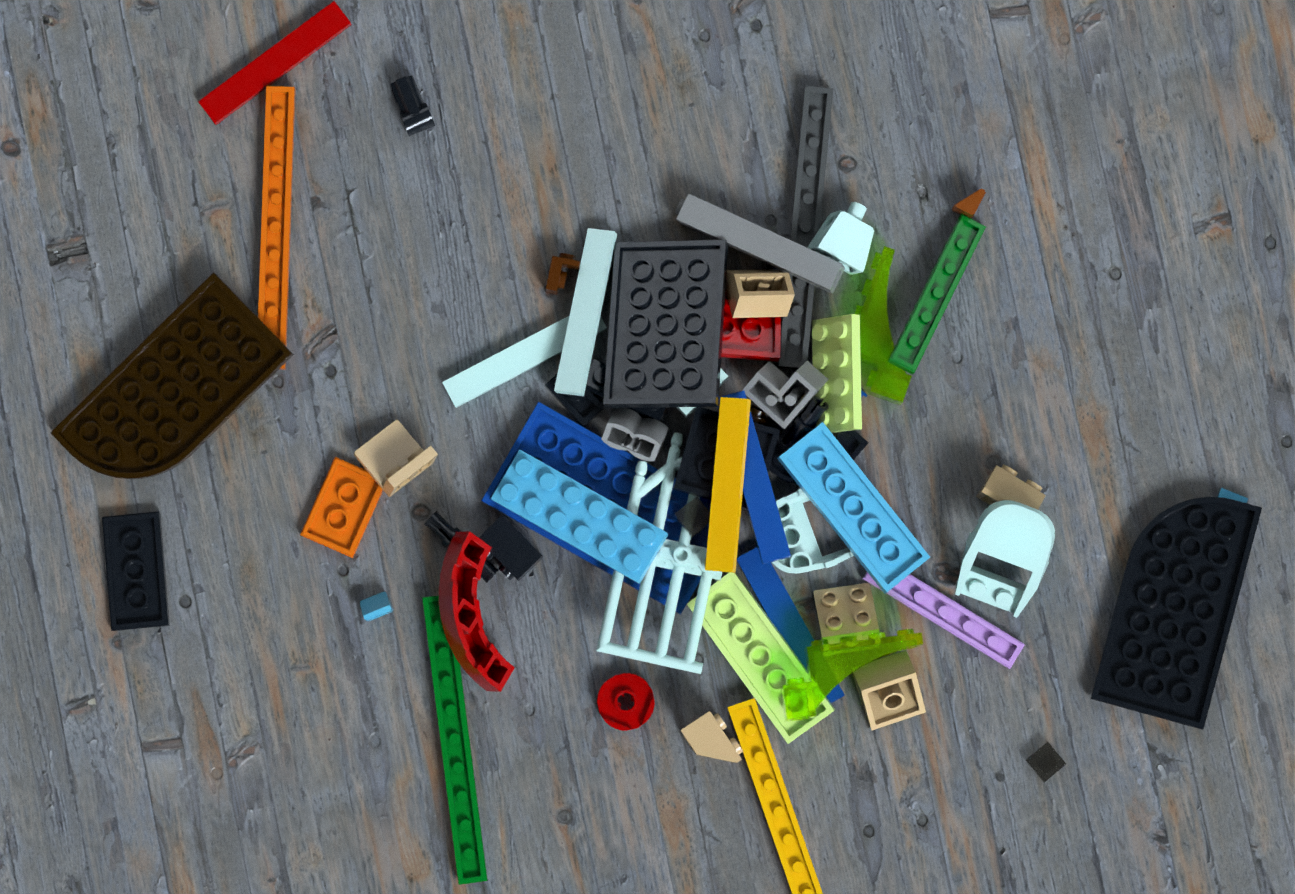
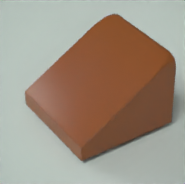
[952,188,986,219]

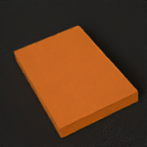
[300,457,383,558]

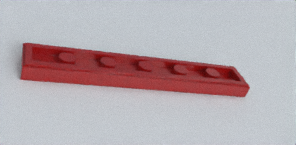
[198,1,352,125]

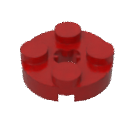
[597,673,655,731]

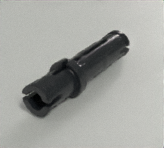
[424,511,499,583]

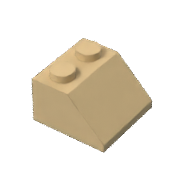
[976,464,1046,510]
[852,650,926,730]

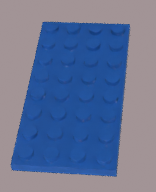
[481,402,711,615]

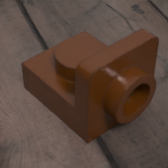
[546,253,581,295]

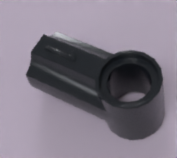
[390,75,435,136]

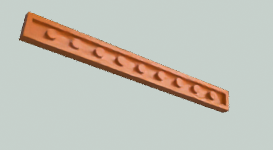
[258,86,296,370]

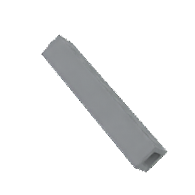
[675,193,845,294]

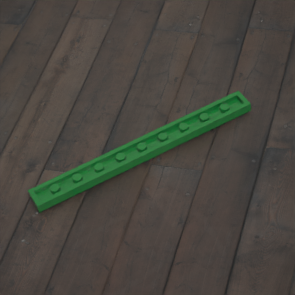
[422,595,488,885]

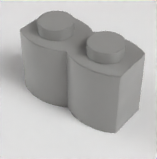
[601,408,669,461]

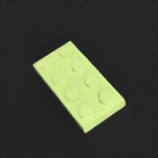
[812,314,862,433]

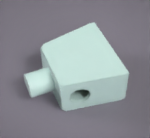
[807,202,874,275]

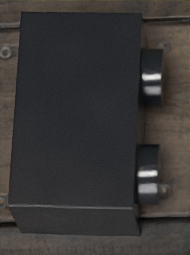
[479,515,543,581]

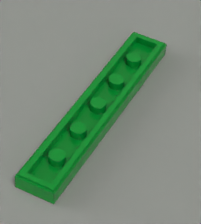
[887,213,986,375]

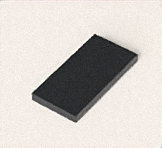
[102,511,170,631]

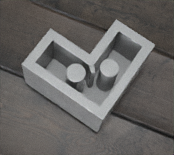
[742,361,829,429]

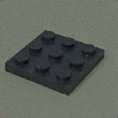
[673,407,780,511]

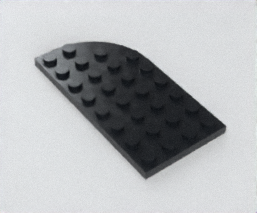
[1090,497,1262,730]

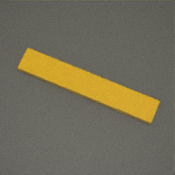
[705,397,751,573]

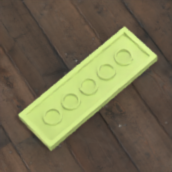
[687,572,835,744]

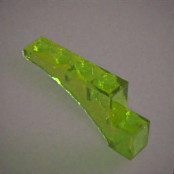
[854,246,912,406]
[781,629,923,722]

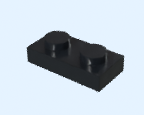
[545,373,605,427]

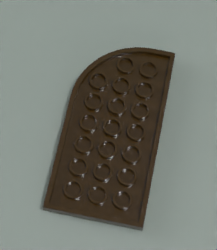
[50,272,294,479]

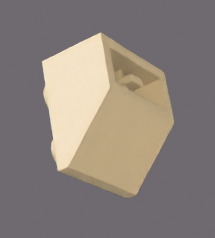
[726,269,795,318]
[680,711,743,763]

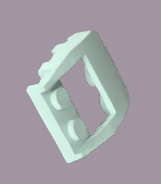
[771,488,854,574]
[955,500,1055,618]

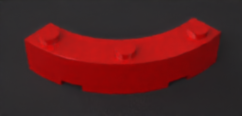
[439,531,515,692]

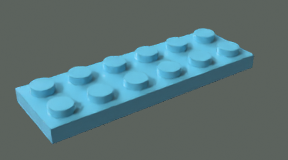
[777,422,930,594]
[491,449,668,584]

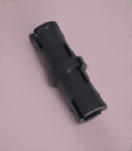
[783,396,829,448]

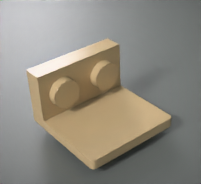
[354,420,438,497]
[813,583,880,657]

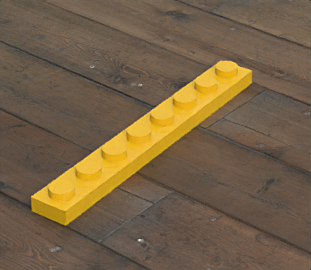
[727,698,823,894]

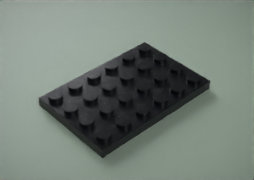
[603,240,728,408]

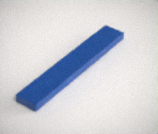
[718,390,791,565]
[737,547,845,703]

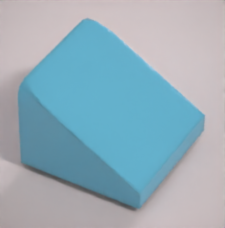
[360,592,393,622]

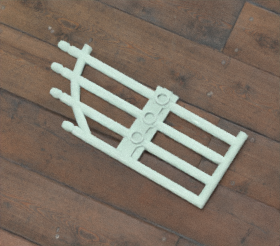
[596,433,722,674]

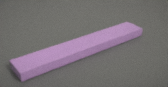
[863,572,1025,669]

